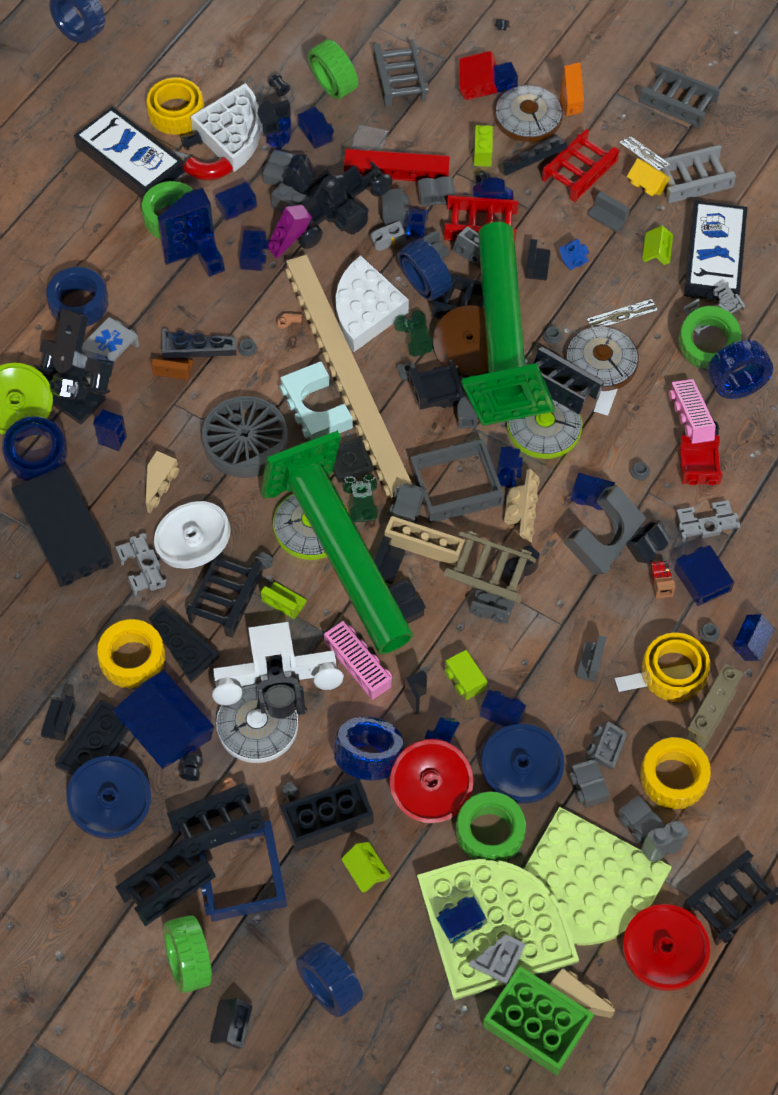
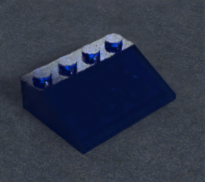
[158,187,216,265]
[113,670,214,769]

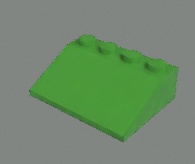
[483,966,594,1076]

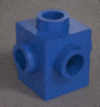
[559,239,589,270]

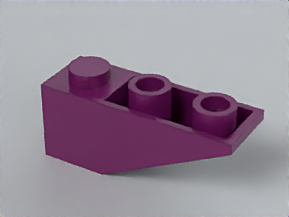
[267,205,312,259]

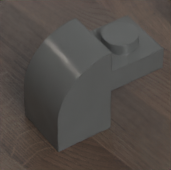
[457,395,478,429]

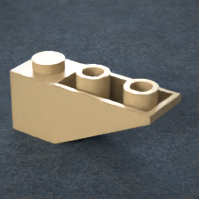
[146,451,179,513]
[549,968,615,1018]

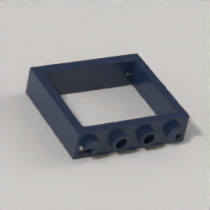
[195,820,287,922]

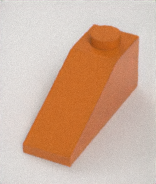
[560,62,584,116]

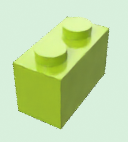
[474,125,493,167]
[444,650,487,700]

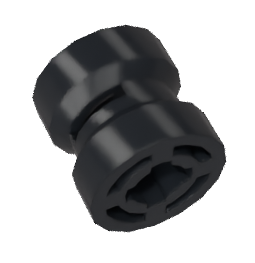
[179,754,203,781]

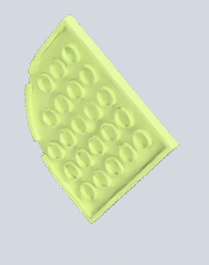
[524,807,672,946]
[417,859,579,1000]

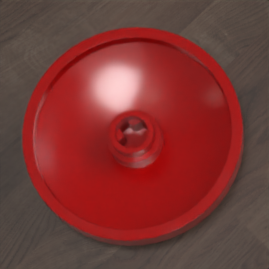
[390,739,473,823]
[623,904,710,991]

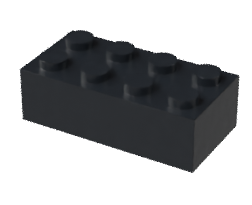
[280,778,374,852]

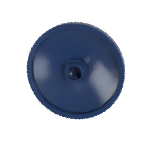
[481,724,564,804]
[66,756,151,839]

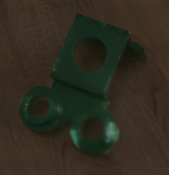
[394,311,434,357]
[343,474,378,522]

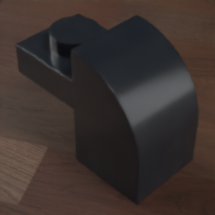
[258,99,291,136]

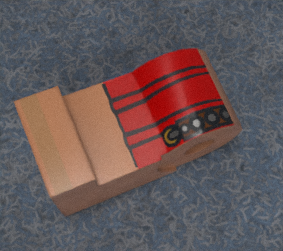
[651,560,675,599]

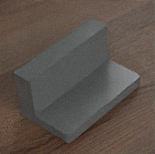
[588,191,630,232]

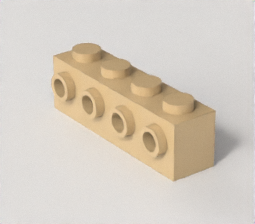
[385,516,465,566]

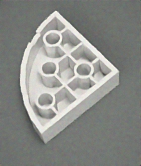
[191,83,261,172]
[336,256,409,352]

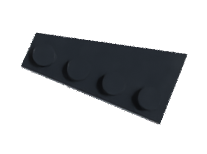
[498,133,568,176]
[162,329,236,358]
[41,372,106,425]
[149,605,219,683]

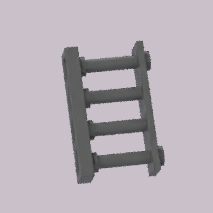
[373,39,428,107]
[639,64,720,128]

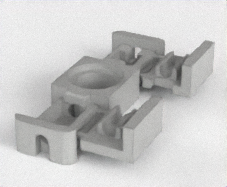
[683,282,745,336]
[675,500,740,542]
[115,533,166,596]

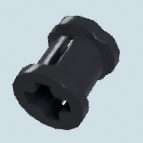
[268,74,290,97]
[180,130,203,151]

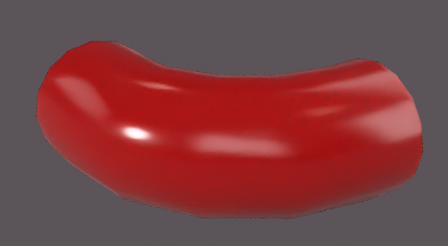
[184,157,233,181]

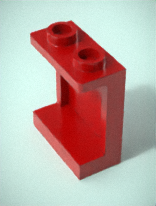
[459,51,497,100]
[679,435,723,486]

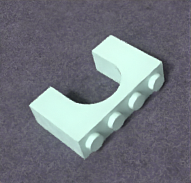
[279,362,353,441]

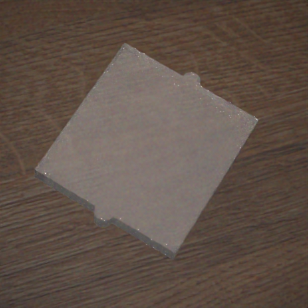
[352,125,388,151]

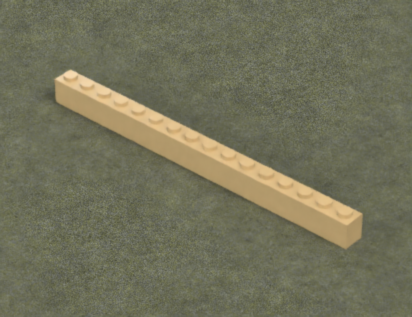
[284,255,412,503]

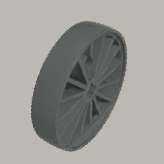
[202,396,288,478]

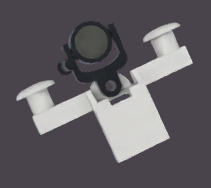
[212,622,344,719]

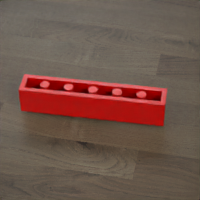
[344,149,450,182]

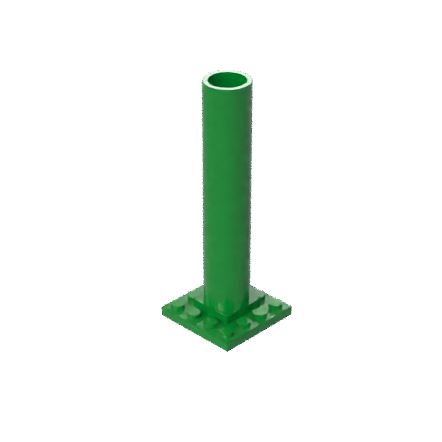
[462,222,555,426]
[261,430,414,655]

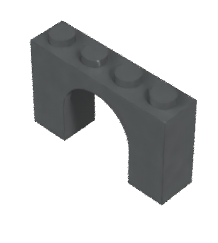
[563,485,646,575]

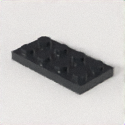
[55,699,136,776]

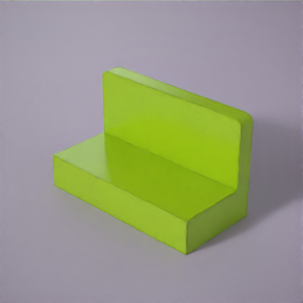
[642,225,673,265]
[261,582,307,620]
[342,842,391,893]

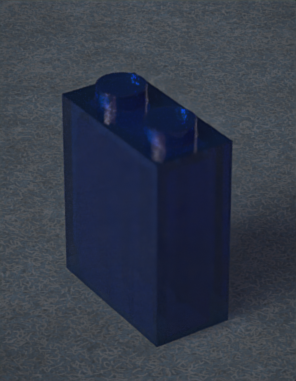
[674,545,734,606]

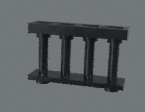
[432,274,484,319]
[525,347,604,414]
[186,550,263,638]
[167,782,265,859]
[115,838,216,927]
[683,850,778,946]

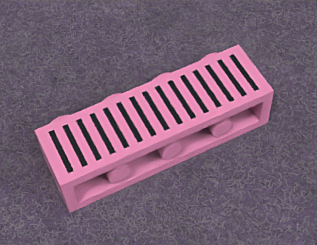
[669,379,716,444]
[324,621,392,700]

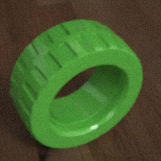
[308,39,358,100]
[141,181,201,241]
[678,306,741,370]
[456,792,526,862]
[163,915,212,993]

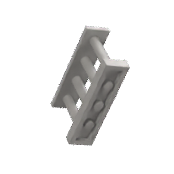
[659,145,736,204]

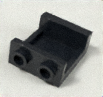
[409,360,465,410]

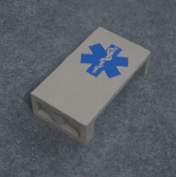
[82,317,139,383]

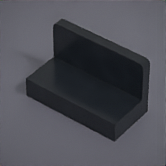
[526,239,551,281]
[374,536,405,584]
[405,670,427,715]
[41,695,76,741]
[210,998,253,1049]

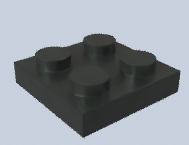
[333,437,374,483]

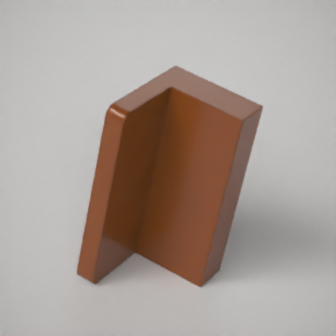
[151,355,193,380]

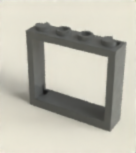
[410,439,504,523]

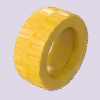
[146,78,204,135]
[97,619,165,689]
[641,632,711,702]
[640,737,711,809]

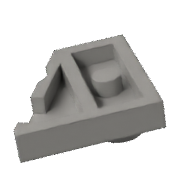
[469,935,526,985]

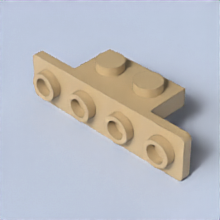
[504,469,540,543]

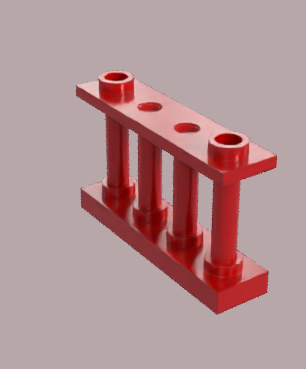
[542,129,619,202]
[444,195,518,241]

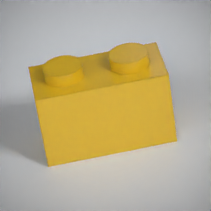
[627,158,671,196]

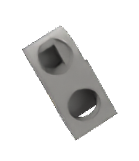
[370,221,407,251]

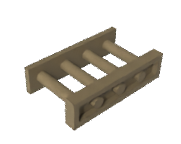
[444,531,536,604]
[686,664,744,751]

